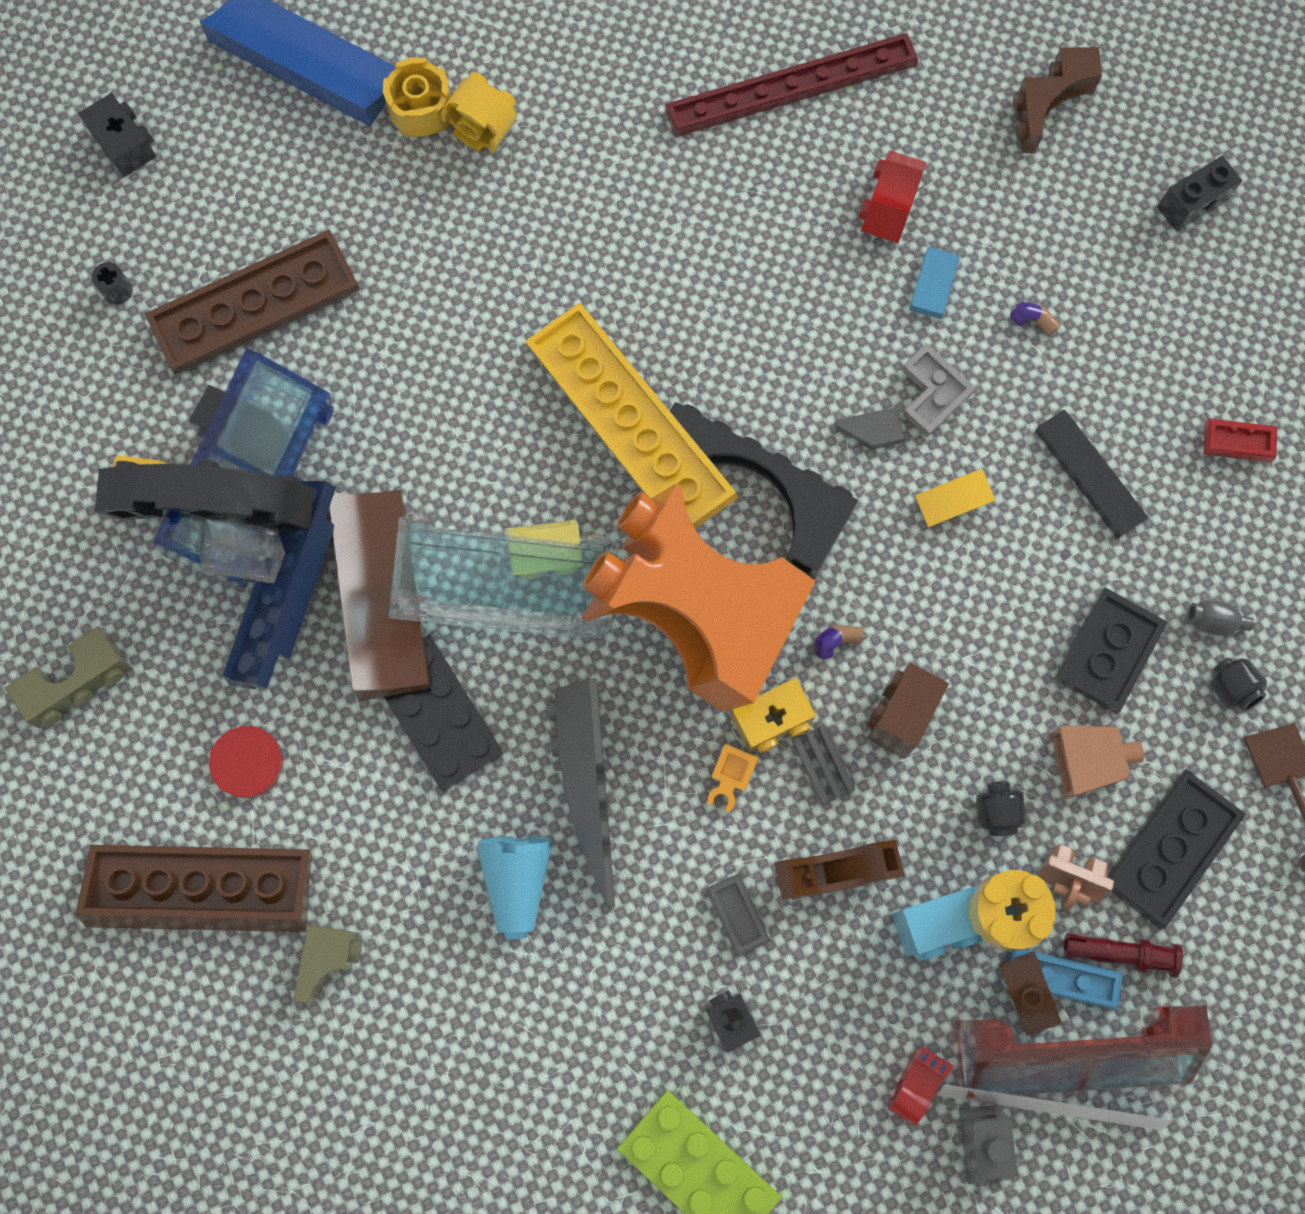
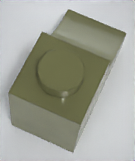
[293,925,362,1004]

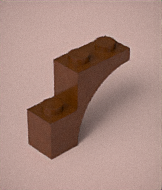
[1013,47,1102,153]

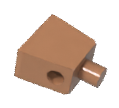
[1051,726,1144,799]

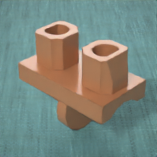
[1037,844,1114,910]

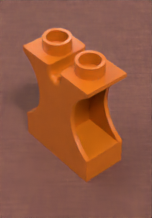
[582,483,815,712]

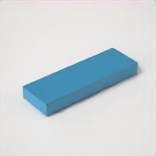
[1004,949,1123,1010]

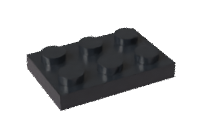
[1053,587,1168,714]

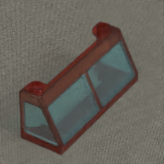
[955,1006,1212,1098]

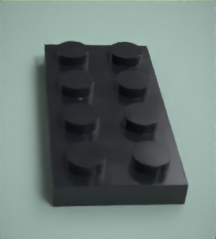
[384,634,504,792]

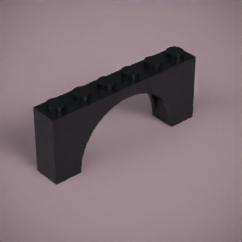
[670,402,858,580]

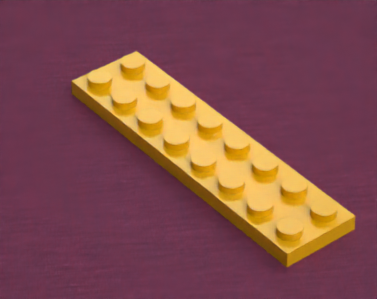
[525,302,738,529]

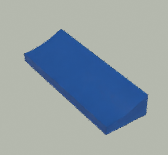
[200,0,395,127]

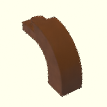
[774,840,905,900]

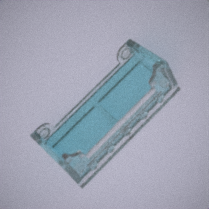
[389,513,618,640]

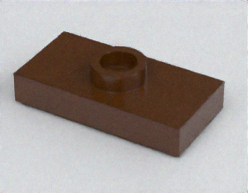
[998,951,1062,1036]

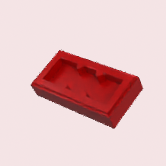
[1203,418,1277,463]

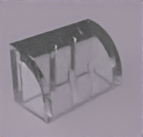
[200,519,285,584]

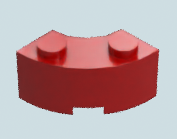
[858,150,927,244]

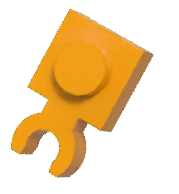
[707,744,759,812]

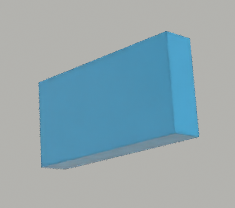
[909,247,960,319]

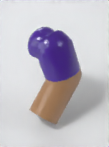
[1010,301,1061,337]
[814,625,863,659]

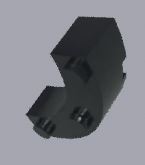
[95,460,313,534]

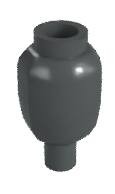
[1187,600,1254,635]

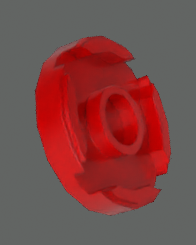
[209,726,284,799]

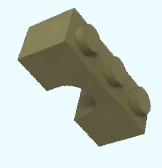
[4,626,131,729]

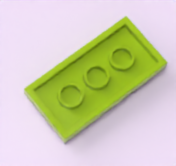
[617,1089,782,1214]

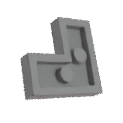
[901,343,976,438]

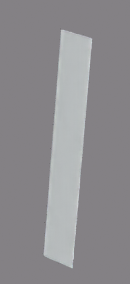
[937,1084,1174,1130]

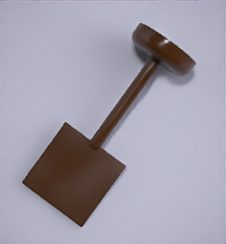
[1243,723,1305,872]

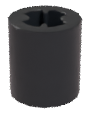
[92,262,133,305]

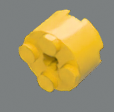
[383,58,451,137]
[440,72,517,153]
[968,870,1055,951]

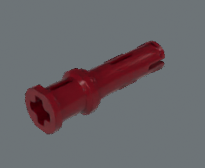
[1063,933,1183,978]

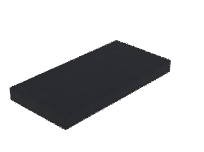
[1107,769,1246,930]

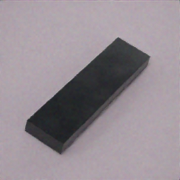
[1035,409,1149,539]

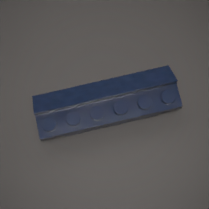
[223,475,336,690]

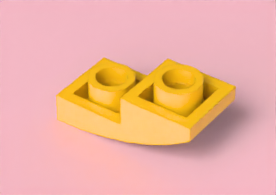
[915,469,996,528]

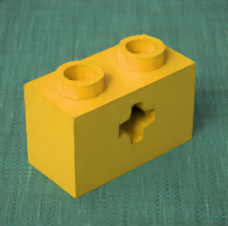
[730,678,816,754]

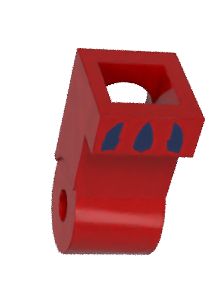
[887,1046,954,1126]

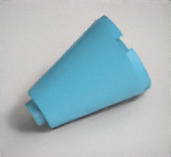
[477,836,551,939]

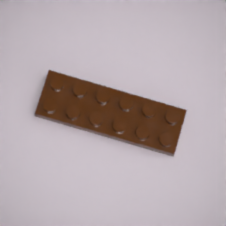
[145,229,360,375]

